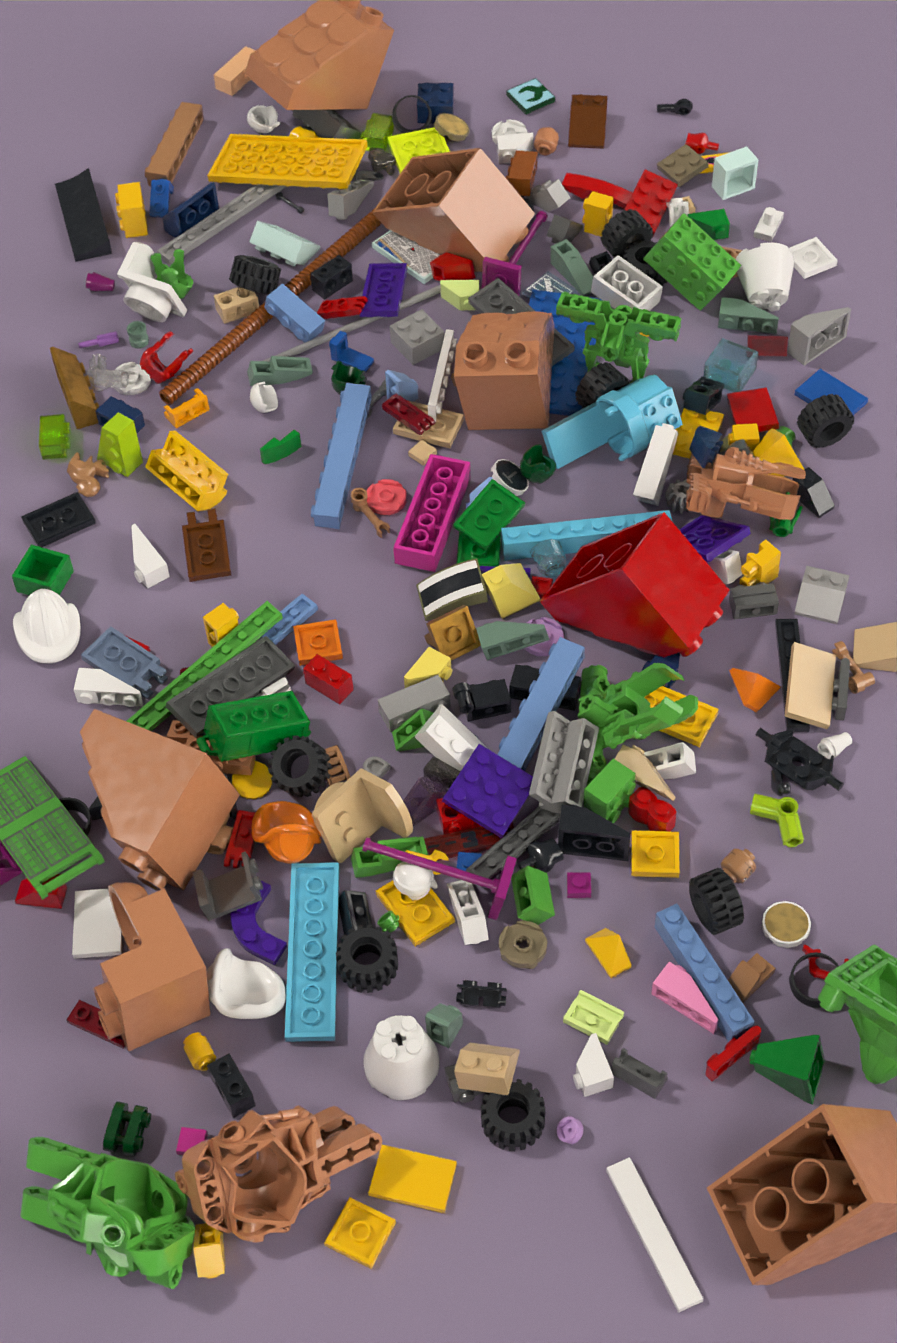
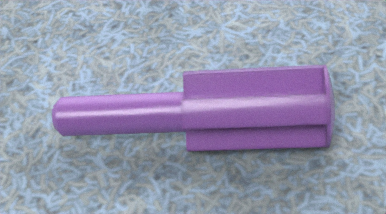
[78,331,119,348]

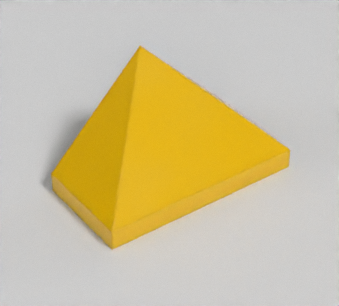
[585,928,632,978]

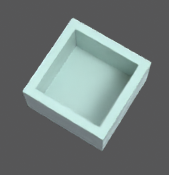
[712,147,758,200]

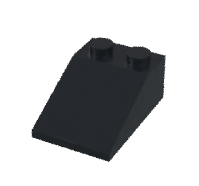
[558,805,631,862]

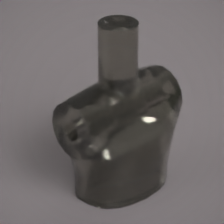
[368,148,396,175]

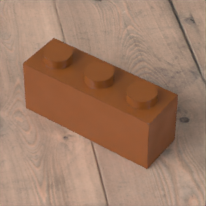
[506,150,538,196]

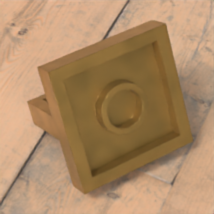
[424,605,481,661]

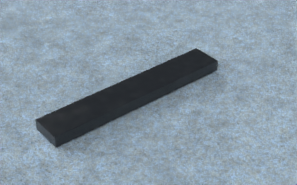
[775,619,810,732]

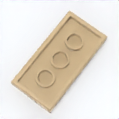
[785,642,836,729]

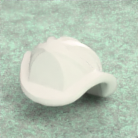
[13,589,81,663]
[206,948,286,1019]

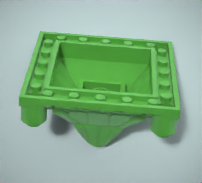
[818,944,897,1084]

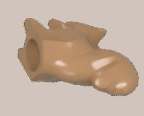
[67,452,109,497]

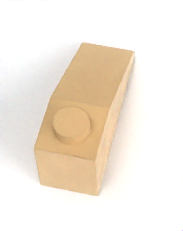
[615,744,676,801]

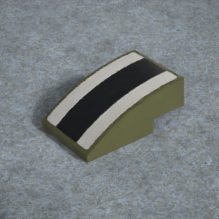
[416,558,488,621]

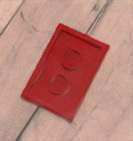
[727,387,779,432]

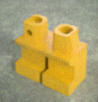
[739,539,781,587]

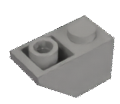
[526,179,570,212]

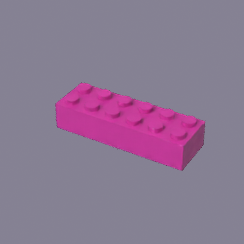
[393,454,471,572]

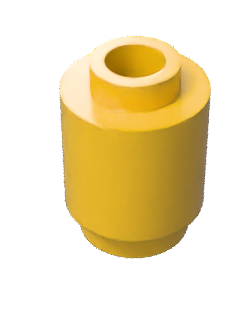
[183,1032,216,1071]

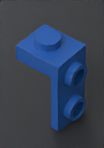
[149,179,174,218]
[329,330,374,372]

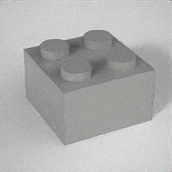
[390,309,445,365]

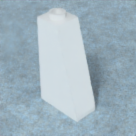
[633,423,678,506]

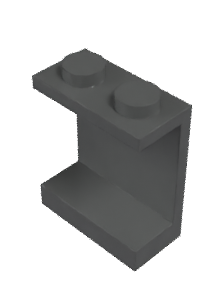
[193,851,263,921]

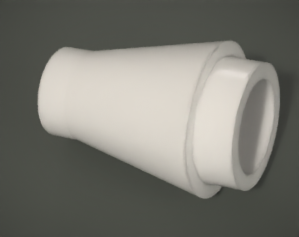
[817,732,852,759]

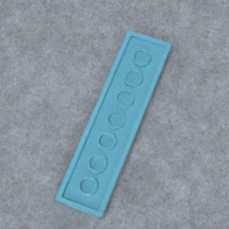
[285,862,339,1042]

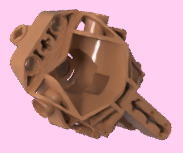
[175,1105,382,1242]

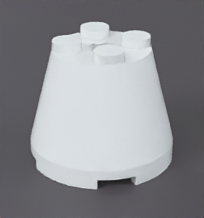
[736,243,794,312]
[364,1016,439,1100]

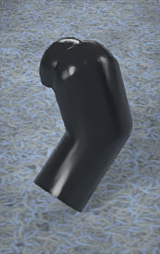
[771,769,791,796]

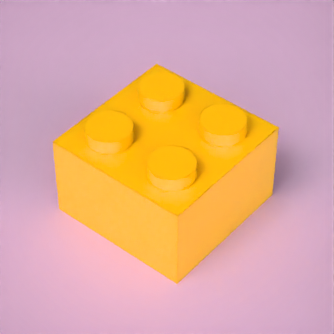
[115,182,148,238]

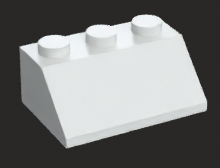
[415,704,488,777]

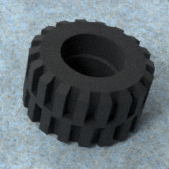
[601,209,653,258]
[623,240,668,286]
[229,255,281,294]
[575,362,629,408]
[797,394,854,448]
[268,735,332,797]
[689,868,744,935]
[336,925,398,993]
[481,1079,545,1151]

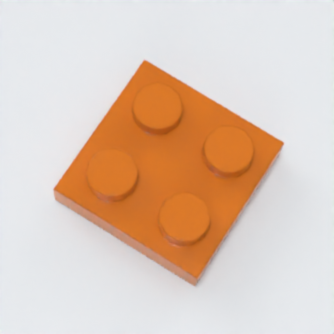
[293,619,343,666]

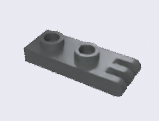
[831,658,850,721]

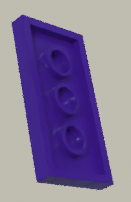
[360,263,408,318]

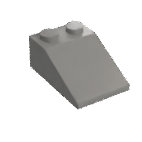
[787,307,851,365]

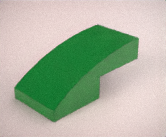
[260,430,302,464]

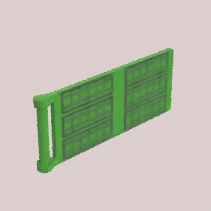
[0,756,105,900]

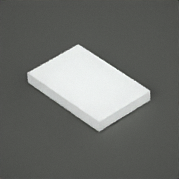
[72,889,123,958]

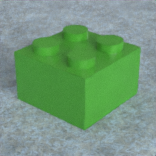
[583,758,636,823]

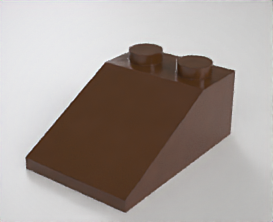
[568,94,608,149]

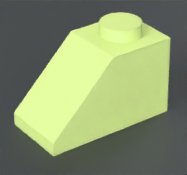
[440,280,479,311]

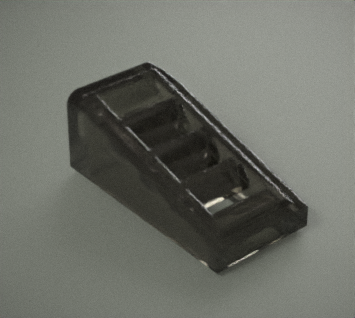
[423,757,461,788]

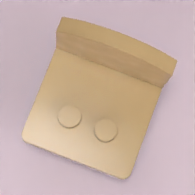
[312,768,413,863]

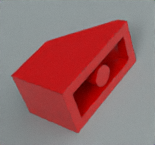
[15,874,67,909]

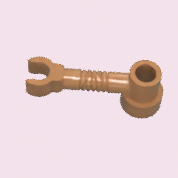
[351,488,390,538]
[832,641,875,694]

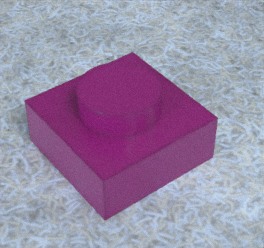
[567,872,591,898]

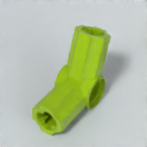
[750,794,804,848]

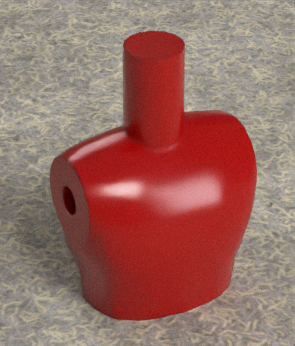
[685,133,719,154]

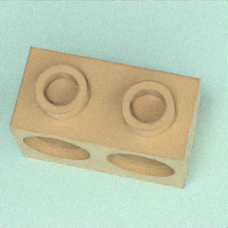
[214,287,259,324]

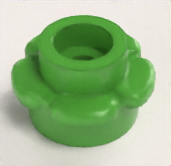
[377,911,400,933]

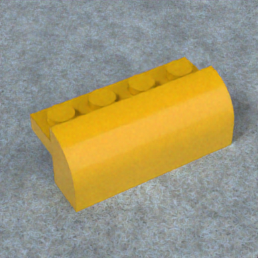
[145,430,228,511]

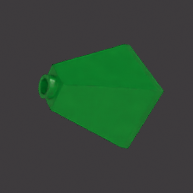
[750,1034,825,1105]

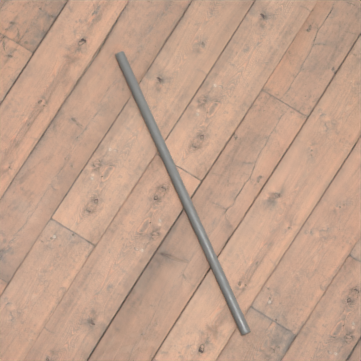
[263,271,477,362]

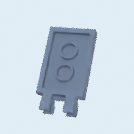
[81,626,168,699]

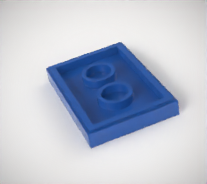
[794,369,868,415]

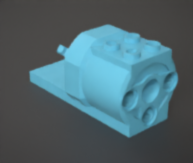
[542,375,683,469]

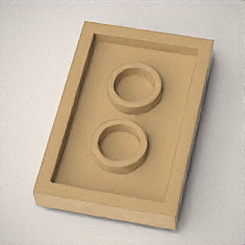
[393,400,464,449]

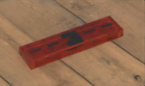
[424,822,514,861]

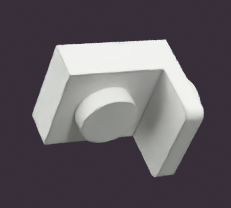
[666,198,689,226]

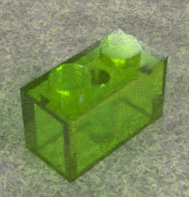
[360,113,394,153]
[39,414,71,460]

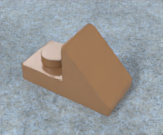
[728,953,775,1003]

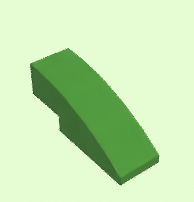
[351,836,428,878]

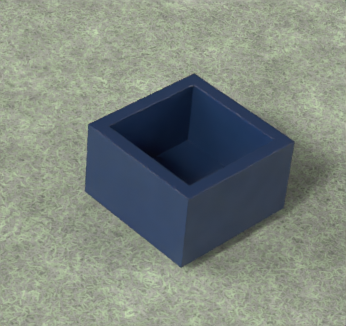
[417,82,454,124]

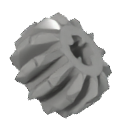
[665,478,691,514]

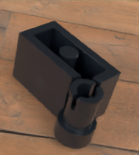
[452,679,511,722]

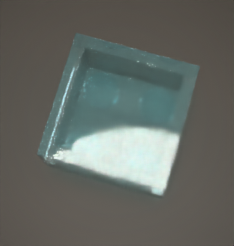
[703,338,759,392]

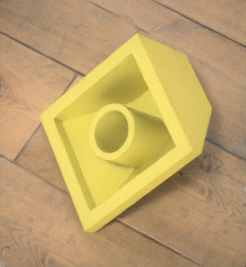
[482,563,541,619]

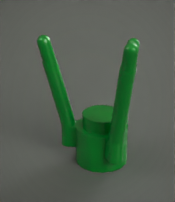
[769,492,803,537]

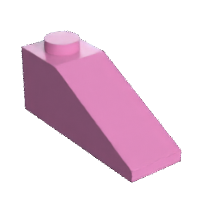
[651,962,718,1034]

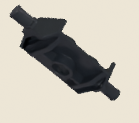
[755,727,844,791]

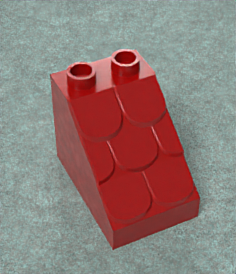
[540,512,730,657]

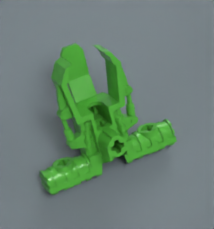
[556,292,682,383]
[578,663,698,787]

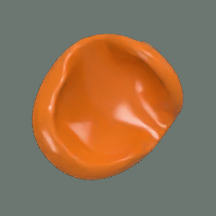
[252,801,322,864]

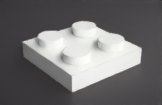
[788,237,838,279]

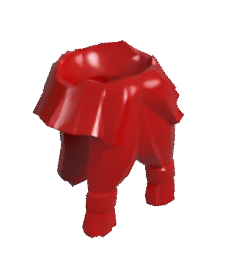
[140,331,194,384]

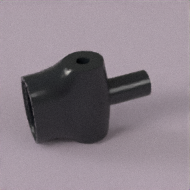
[518,838,564,873]

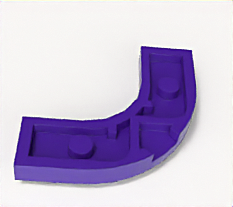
[231,881,287,966]

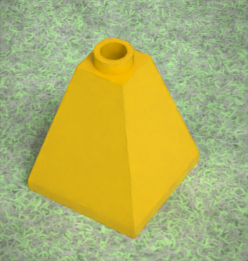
[753,428,805,477]

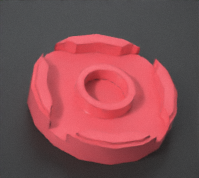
[367,479,407,515]

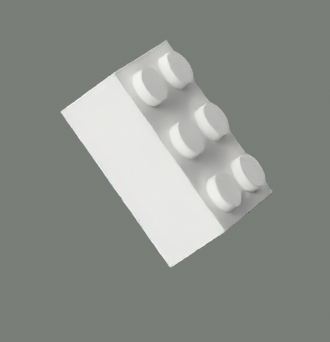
[591,255,663,311]

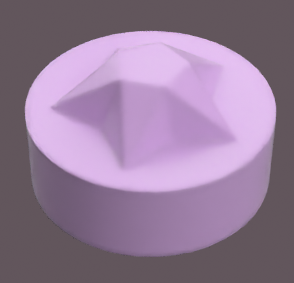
[557,1116,583,1144]

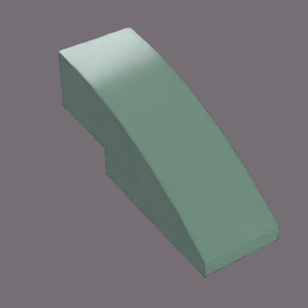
[247,356,313,386]

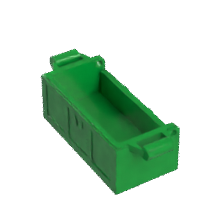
[196,691,311,762]

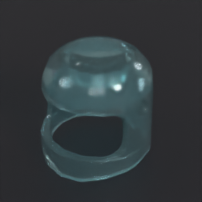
[530,539,567,578]

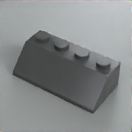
[291,109,363,139]

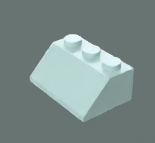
[249,221,321,266]

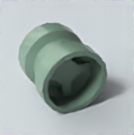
[127,321,149,349]

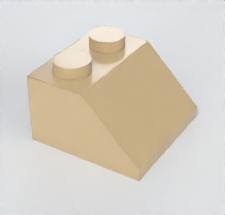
[454,1043,520,1095]

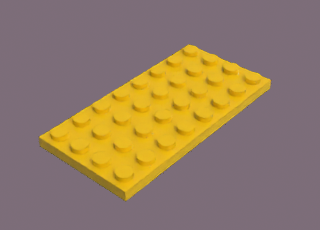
[207,134,368,189]

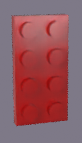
[624,169,678,236]

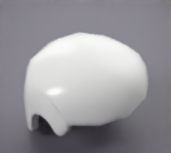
[250,382,278,413]

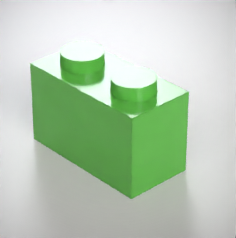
[511,866,555,925]

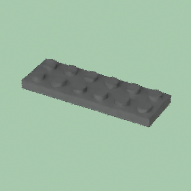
[468,278,575,366]
[166,636,295,738]

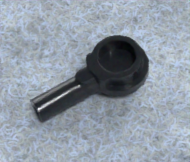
[657,99,693,115]

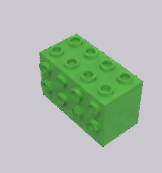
[643,213,742,311]

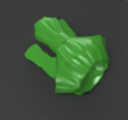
[150,249,193,299]

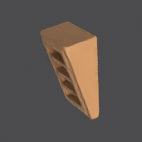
[325,745,351,786]

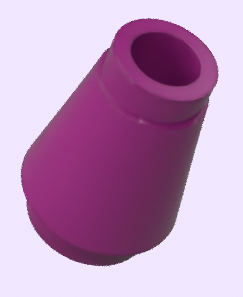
[86,272,115,291]

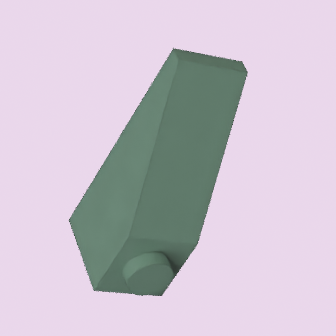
[476,621,550,660]

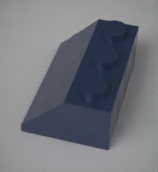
[162,182,219,238]

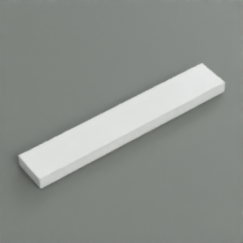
[606,1157,703,1313]

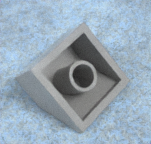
[794,566,849,624]

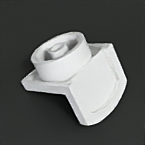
[117,242,187,322]

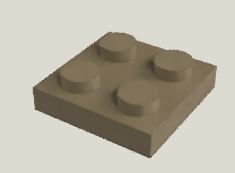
[657,144,709,187]

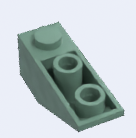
[551,239,593,296]
[718,297,779,334]

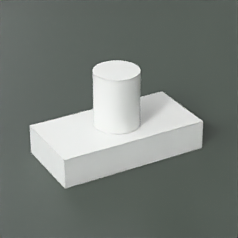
[754,207,784,242]

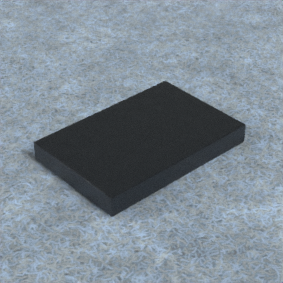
[21,492,96,547]

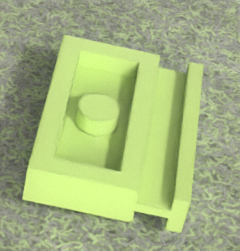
[563,990,624,1045]

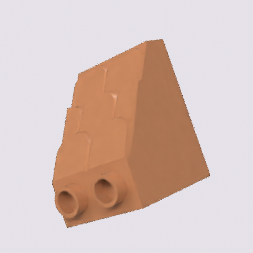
[245,0,394,110]
[372,148,535,272]
[454,311,554,430]
[80,709,240,891]
[707,1104,897,1285]

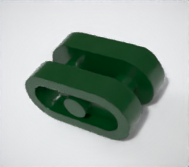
[103,1101,151,1156]

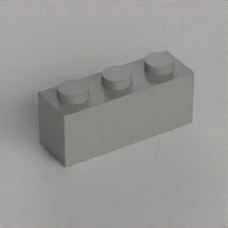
[378,675,451,732]

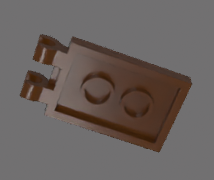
[182,508,232,582]

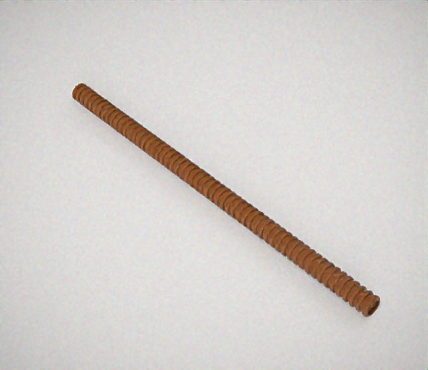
[159,206,382,405]

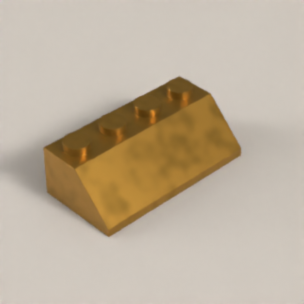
[50,347,99,429]

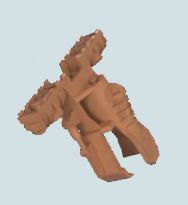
[686,447,806,520]

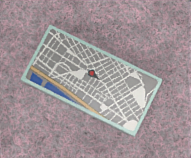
[372,230,440,284]

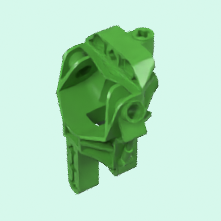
[20,1137,195,1289]

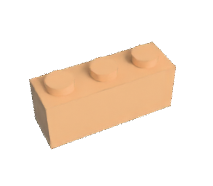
[214,46,256,96]

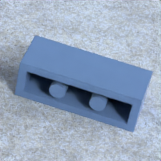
[264,283,325,342]

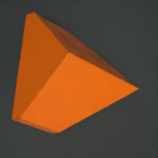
[729,668,781,712]

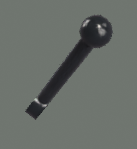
[276,192,304,214]

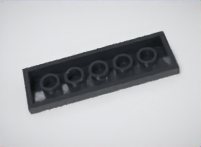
[55,168,112,262]

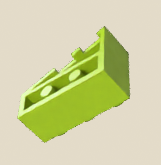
[97,412,143,477]

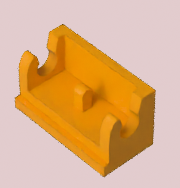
[163,388,210,429]

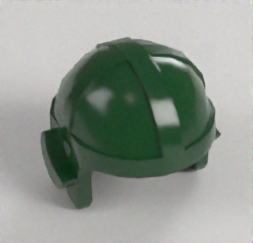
[331,361,367,395]
[520,444,556,484]

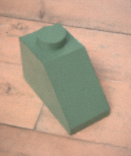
[425,1003,463,1048]

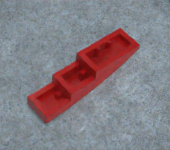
[561,173,632,209]

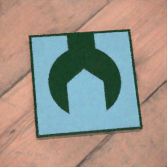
[506,78,555,115]

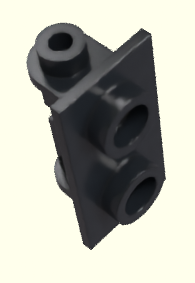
[456,980,507,1008]

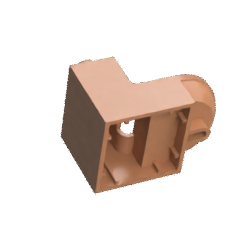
[93,882,211,1052]

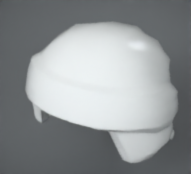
[247,106,280,134]
[393,862,437,900]

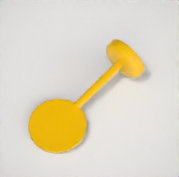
[232,761,272,799]

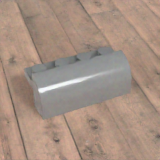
[529,711,599,813]

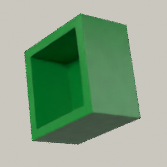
[12,544,74,595]

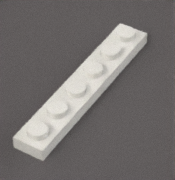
[428,329,457,422]

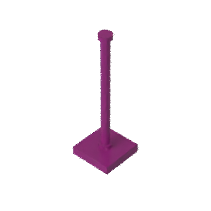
[482,211,548,297]
[362,837,517,920]

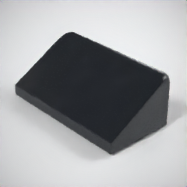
[338,890,372,936]

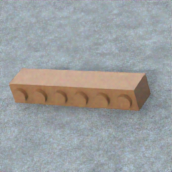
[145,102,204,186]

